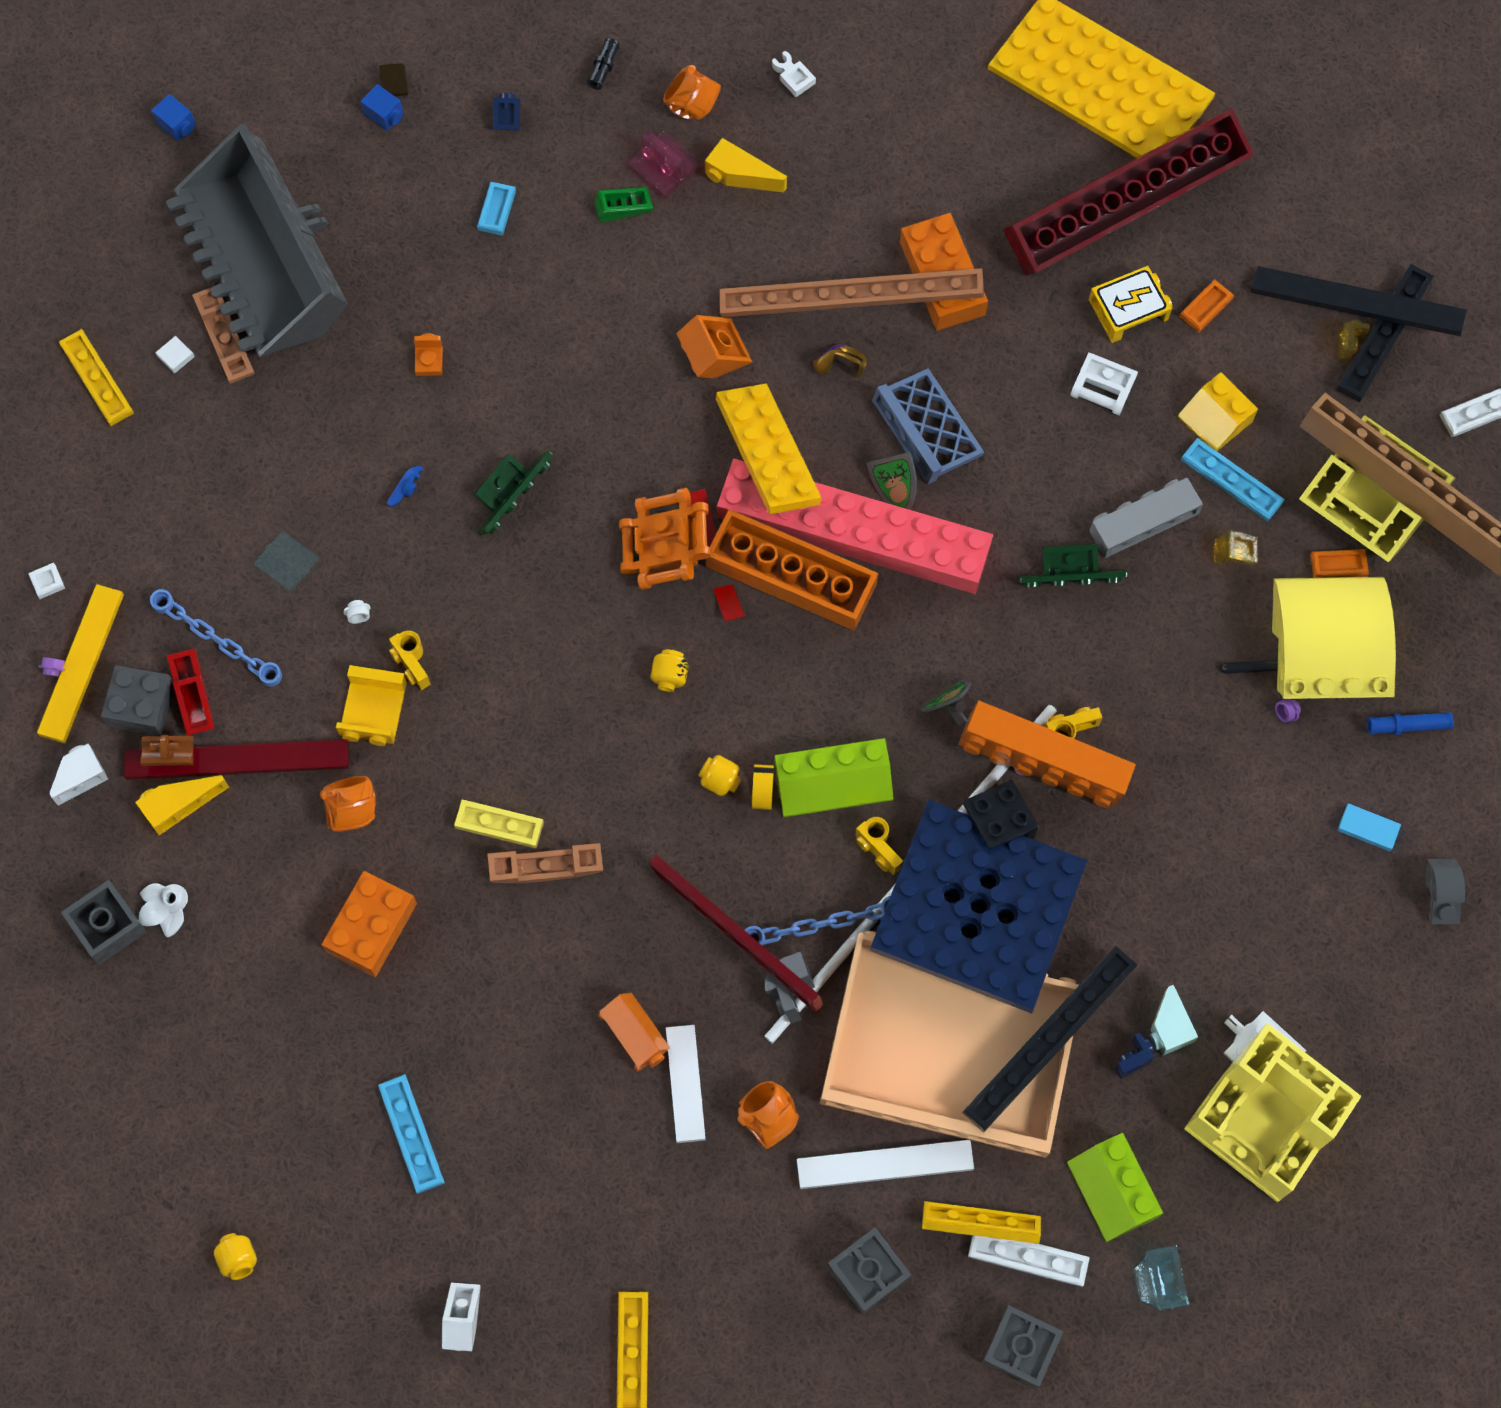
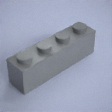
[1089,478,1203,558]

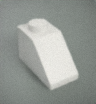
[50,744,108,805]
[442,1283,480,1351]

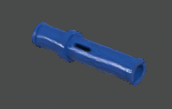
[1367,712,1454,735]

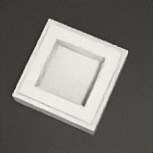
[155,336,194,374]
[28,563,65,599]

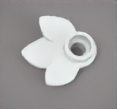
[139,883,188,937]

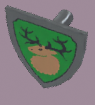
[866,452,917,510]
[918,679,971,726]

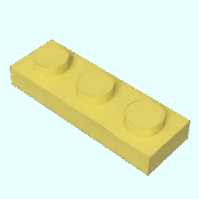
[454,800,544,848]

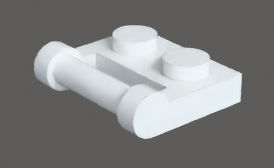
[1070,353,1138,416]

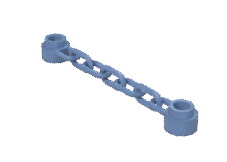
[150,589,282,687]
[745,896,890,946]

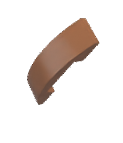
[192,286,255,384]
[487,843,603,883]

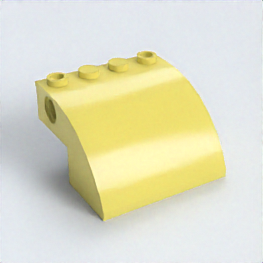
[1299,415,1455,562]
[1272,577,1396,699]
[1184,1023,1361,1202]

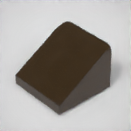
[379,63,408,96]

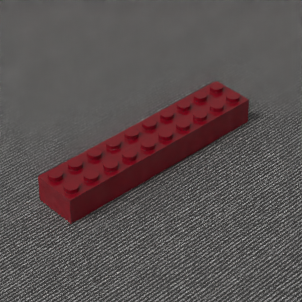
[1003,108,1254,276]

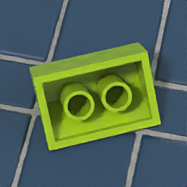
[1067,1133,1163,1242]

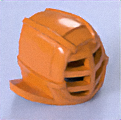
[663,65,721,120]
[320,776,376,832]
[738,1081,799,1149]

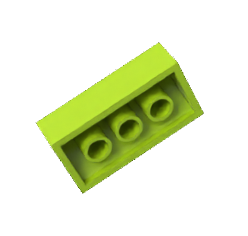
[774,738,893,818]

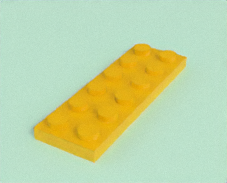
[716,383,822,515]

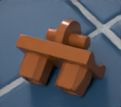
[140,735,194,766]

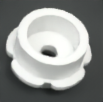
[344,600,371,624]

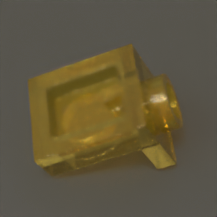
[1338,320,1370,362]
[1213,530,1258,566]

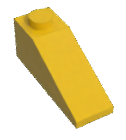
[705,138,787,192]
[135,775,229,835]

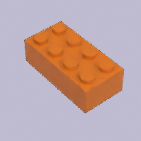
[900,213,988,331]

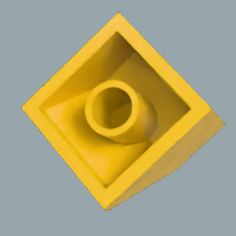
[1178,372,1258,451]

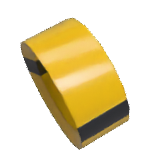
[752,764,774,810]

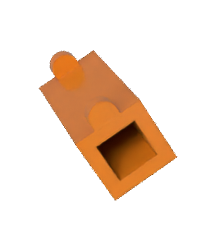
[598,993,670,1072]

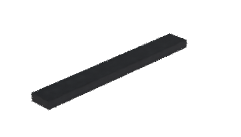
[1251,266,1467,337]
[962,946,1137,1132]

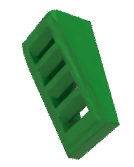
[594,187,653,222]

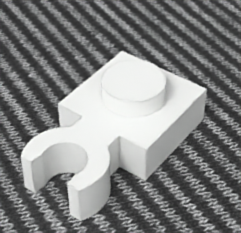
[772,51,816,97]

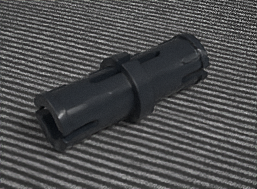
[587,38,620,90]

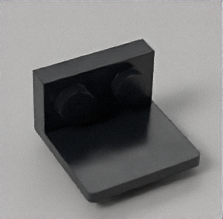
[963,780,1039,850]

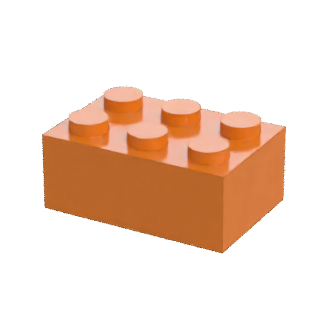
[322,871,417,978]

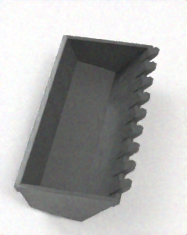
[166,124,348,358]

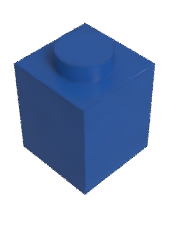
[360,84,403,131]
[151,94,196,141]

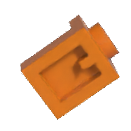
[414,333,443,376]

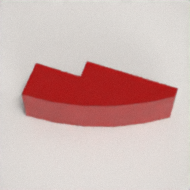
[167,649,215,736]

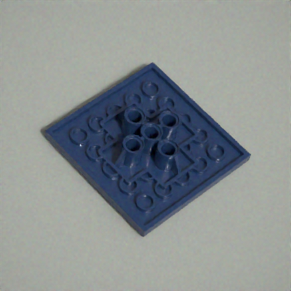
[869,800,1087,1014]

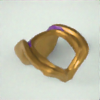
[813,344,867,378]

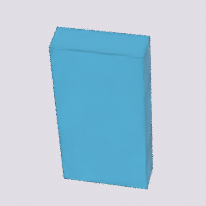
[477,182,516,236]
[1337,803,1401,852]

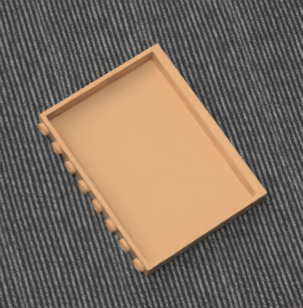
[819,931,1079,1158]

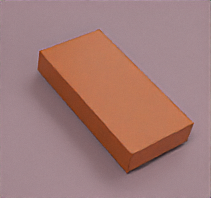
[1179,279,1234,333]
[1310,549,1369,578]

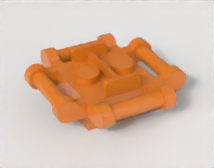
[619,488,710,590]

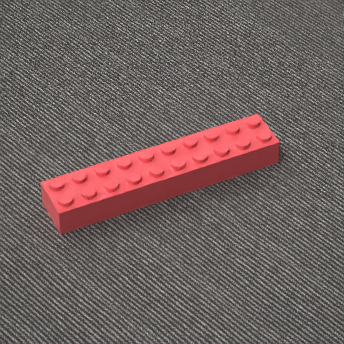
[717,458,993,594]

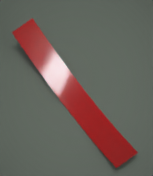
[690,489,745,622]

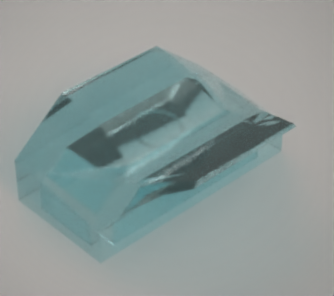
[1133,1246,1189,1311]

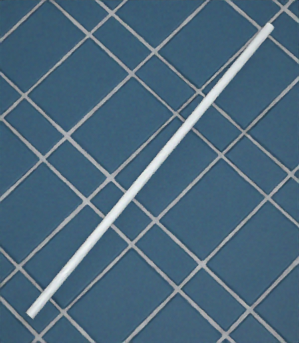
[764,705,1057,1044]

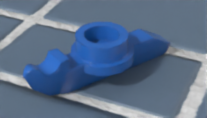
[387,466,423,507]

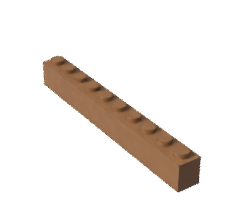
[1299,393,1501,577]

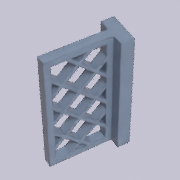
[872,368,984,485]

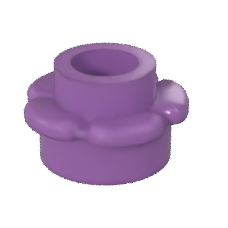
[38,657,65,677]
[1275,698,1301,723]

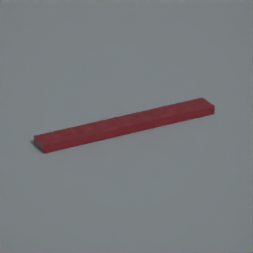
[124,739,349,780]
[649,854,823,1012]

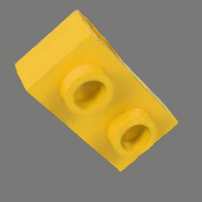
[389,631,431,690]
[1045,707,1102,739]
[855,817,903,875]

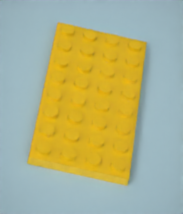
[988,0,1215,158]

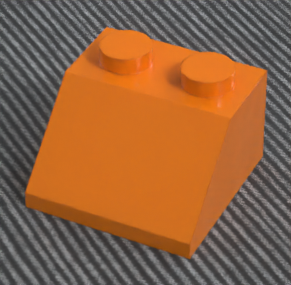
[676,315,752,378]

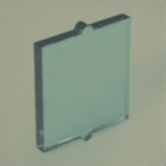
[254,531,319,592]

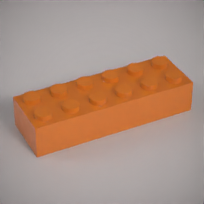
[706,509,878,631]
[958,700,1136,808]

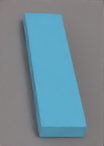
[1181,438,1285,522]
[378,1074,445,1194]

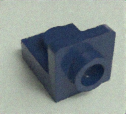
[493,93,521,131]
[1115,1032,1155,1079]

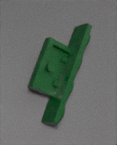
[473,450,553,536]
[1017,544,1128,588]

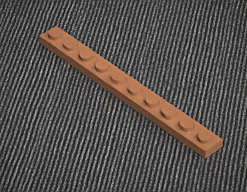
[720,268,984,317]

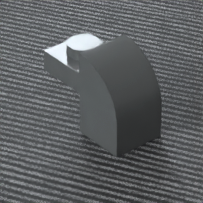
[1425,858,1465,925]
[765,951,815,1024]

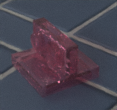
[628,130,701,199]

